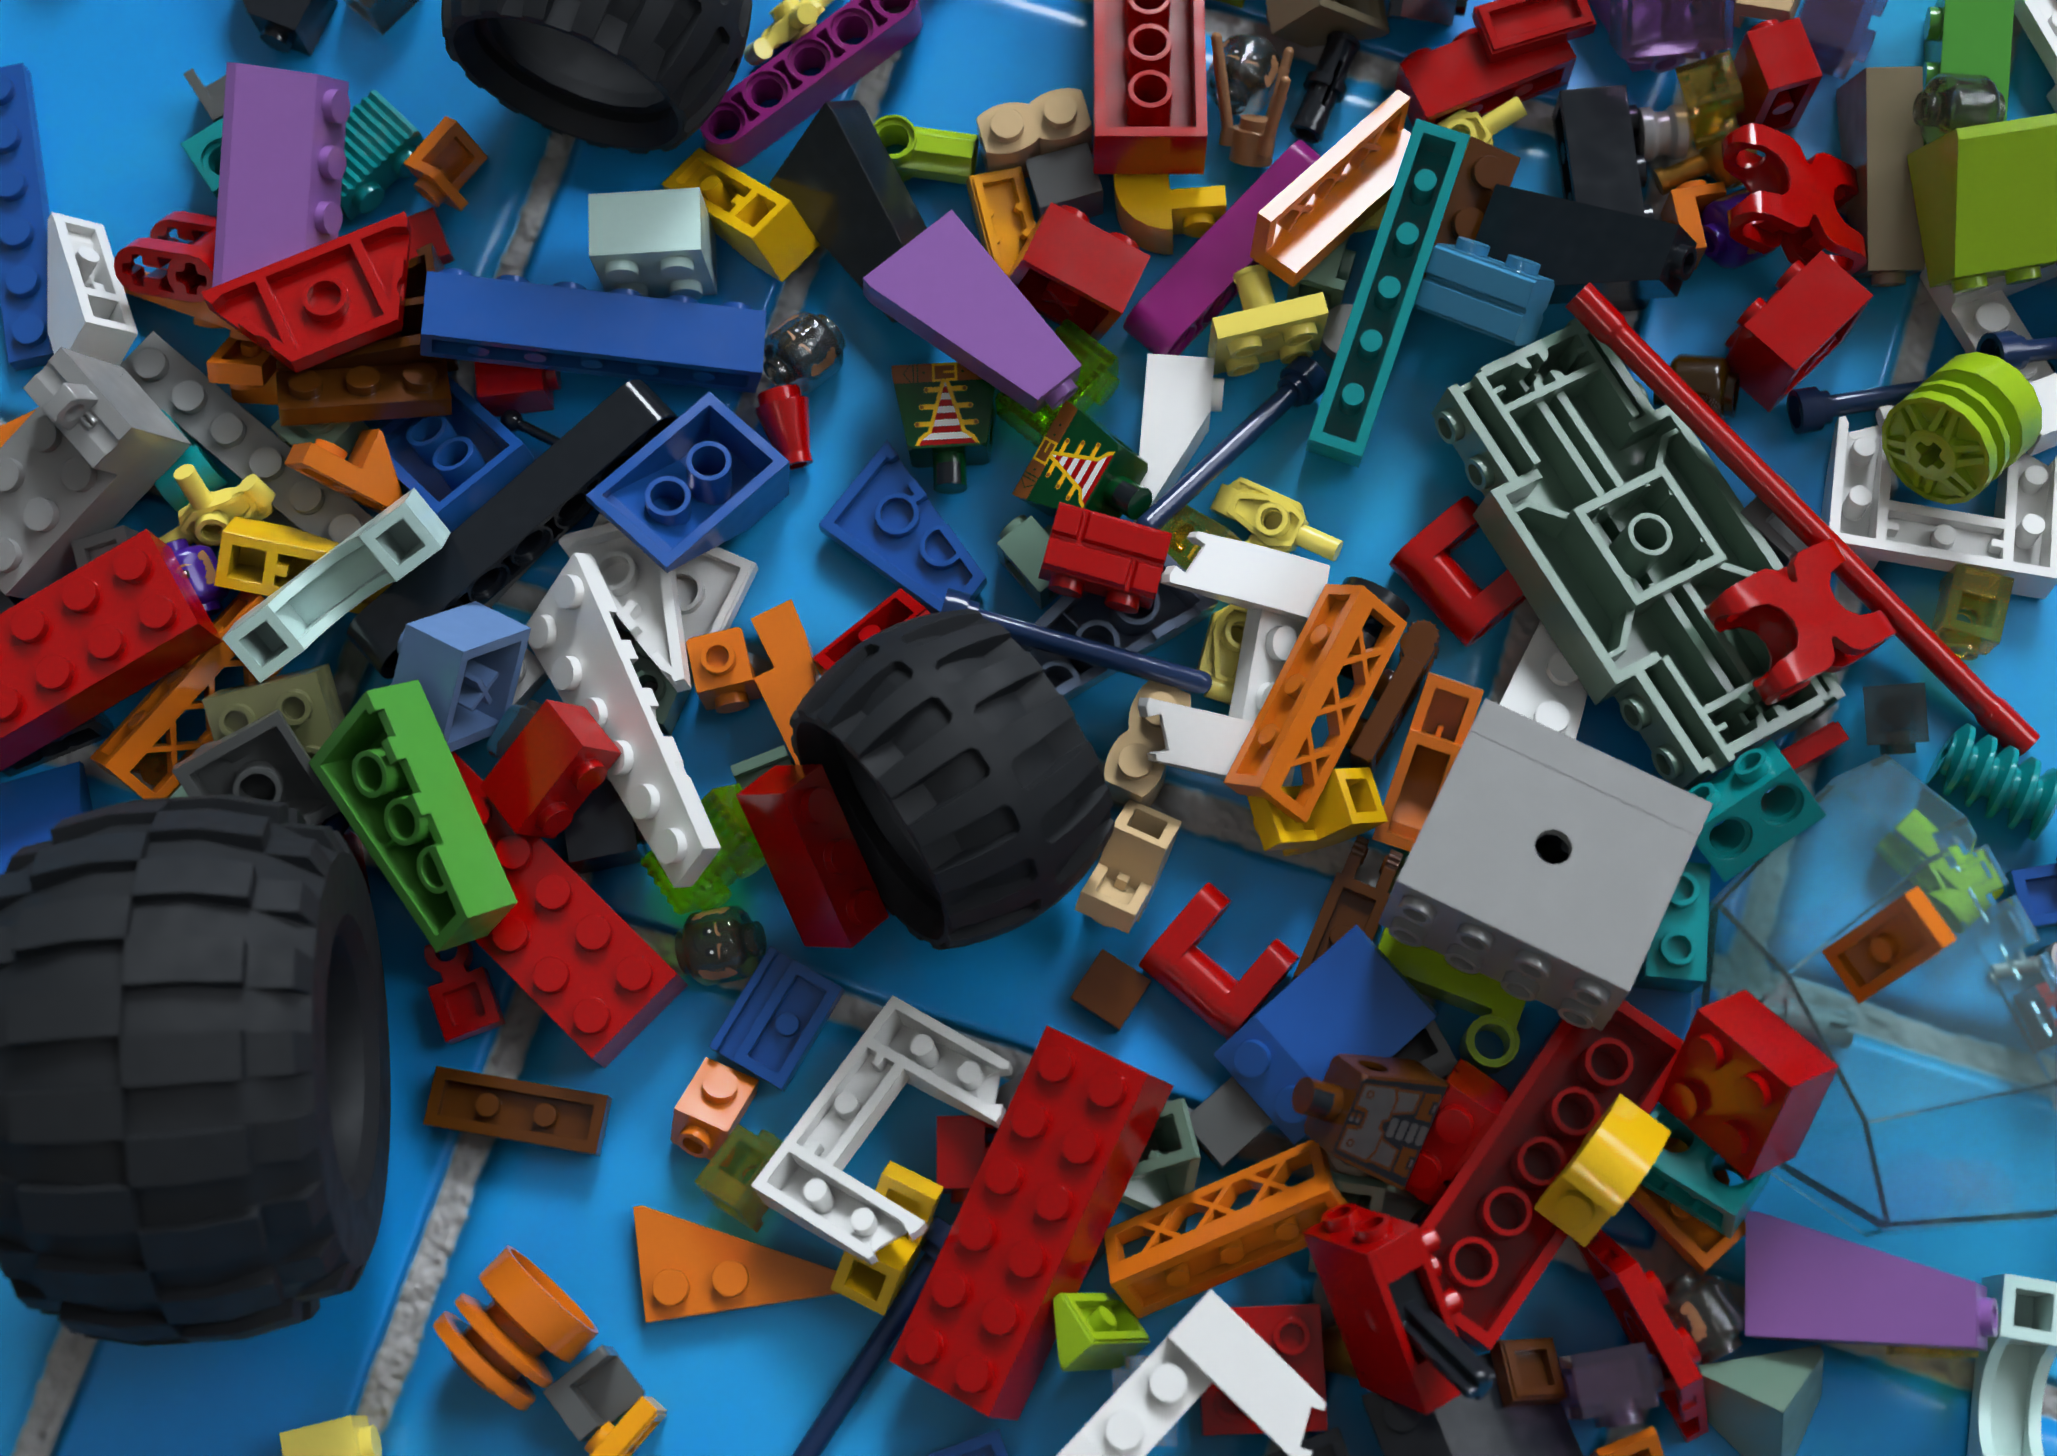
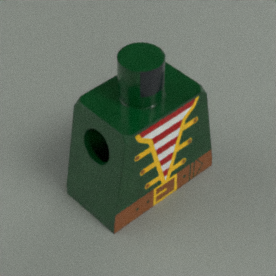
[891,362,1000,494]
[1012,400,1152,520]

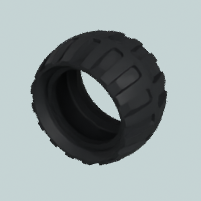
[441,0,752,154]
[789,609,1115,950]

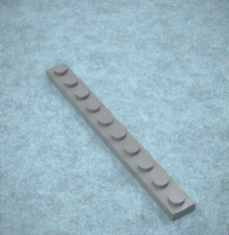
[120,331,549,714]

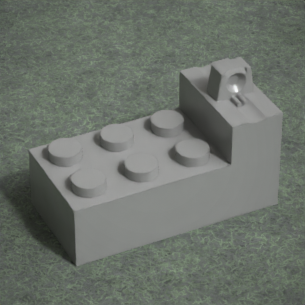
[0,347,192,599]

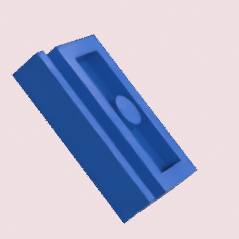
[709,946,845,1092]

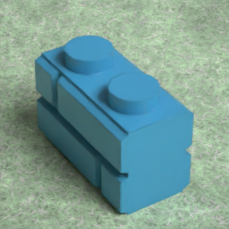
[1414,236,1555,346]

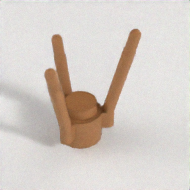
[1211,32,1294,167]

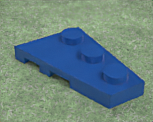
[818,440,987,613]

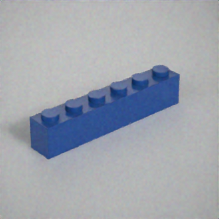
[420,268,766,393]

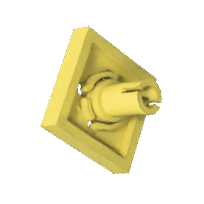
[1207,265,1329,377]

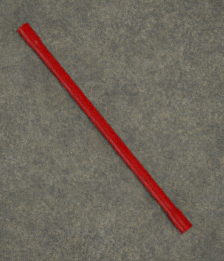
[1565,282,2040,756]

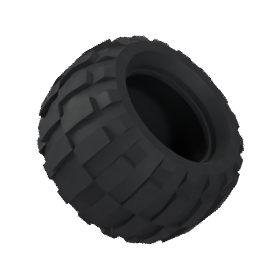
[0,794,391,1346]

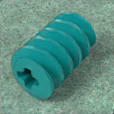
[1925,723,2057,841]

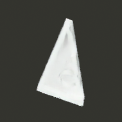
[559,522,692,692]

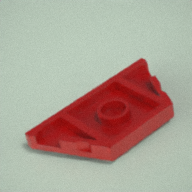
[201,211,412,373]
[1571,1229,1709,1443]

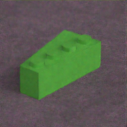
[1923,0,2015,146]
[309,679,517,952]

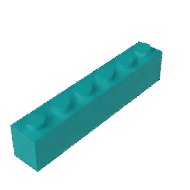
[1306,118,1471,468]

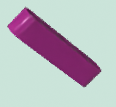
[700,0,922,168]
[1123,140,1321,356]

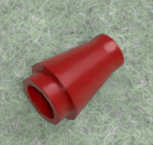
[755,384,813,470]

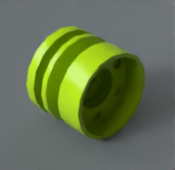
[1882,352,2042,505]

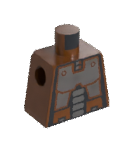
[1292,1053,1449,1190]

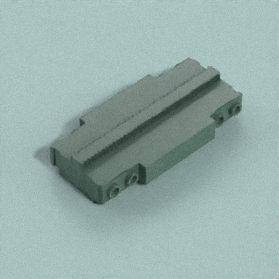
[1431,318,1846,791]

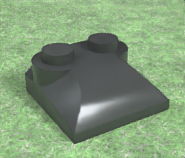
[172,709,340,825]

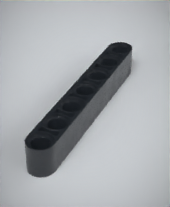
[347,379,678,679]

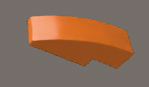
[750,599,819,765]
[1372,671,1484,852]

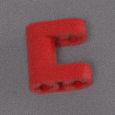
[113,211,217,302]
[1389,495,1526,648]
[1139,882,1300,1040]

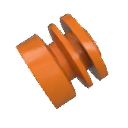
[433,1245,598,1412]

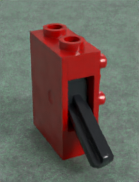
[1303,1203,1496,1415]

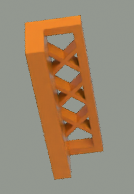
[1250,89,1411,287]
[1223,584,1407,823]
[90,591,285,799]
[1104,1139,1347,1319]

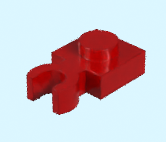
[424,942,506,1045]

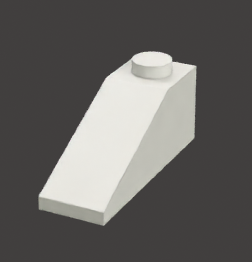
[47,212,138,366]
[1134,353,1224,523]

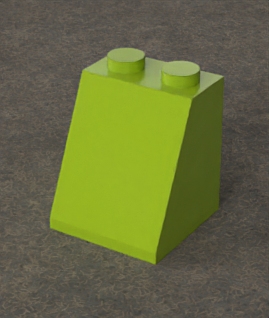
[1907,113,2057,294]

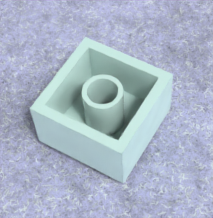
[588,187,717,301]

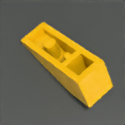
[662,148,820,282]
[214,516,393,614]

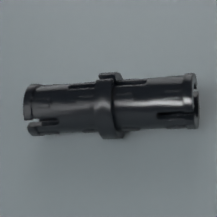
[1289,31,1361,143]

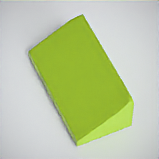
[1053,1293,1151,1372]

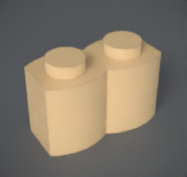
[976,88,1093,179]
[1104,680,1191,807]

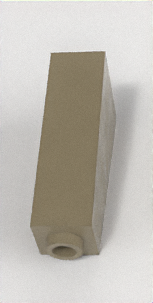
[1836,66,1925,287]

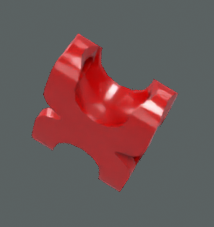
[1721,123,1867,275]
[1703,538,1897,706]

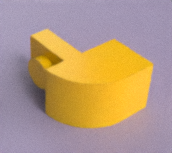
[1113,174,1227,255]
[1247,767,1388,856]
[1534,1093,1671,1247]
[830,1160,944,1316]

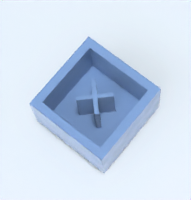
[390,601,531,752]

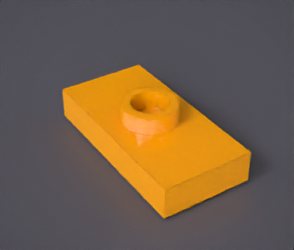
[966,167,1036,276]
[584,1396,667,1456]

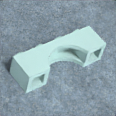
[222,488,451,683]
[1967,1273,2057,1456]

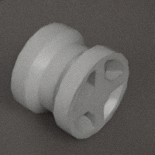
[1634,104,1689,162]

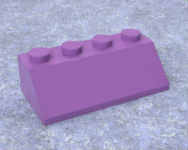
[212,62,350,287]

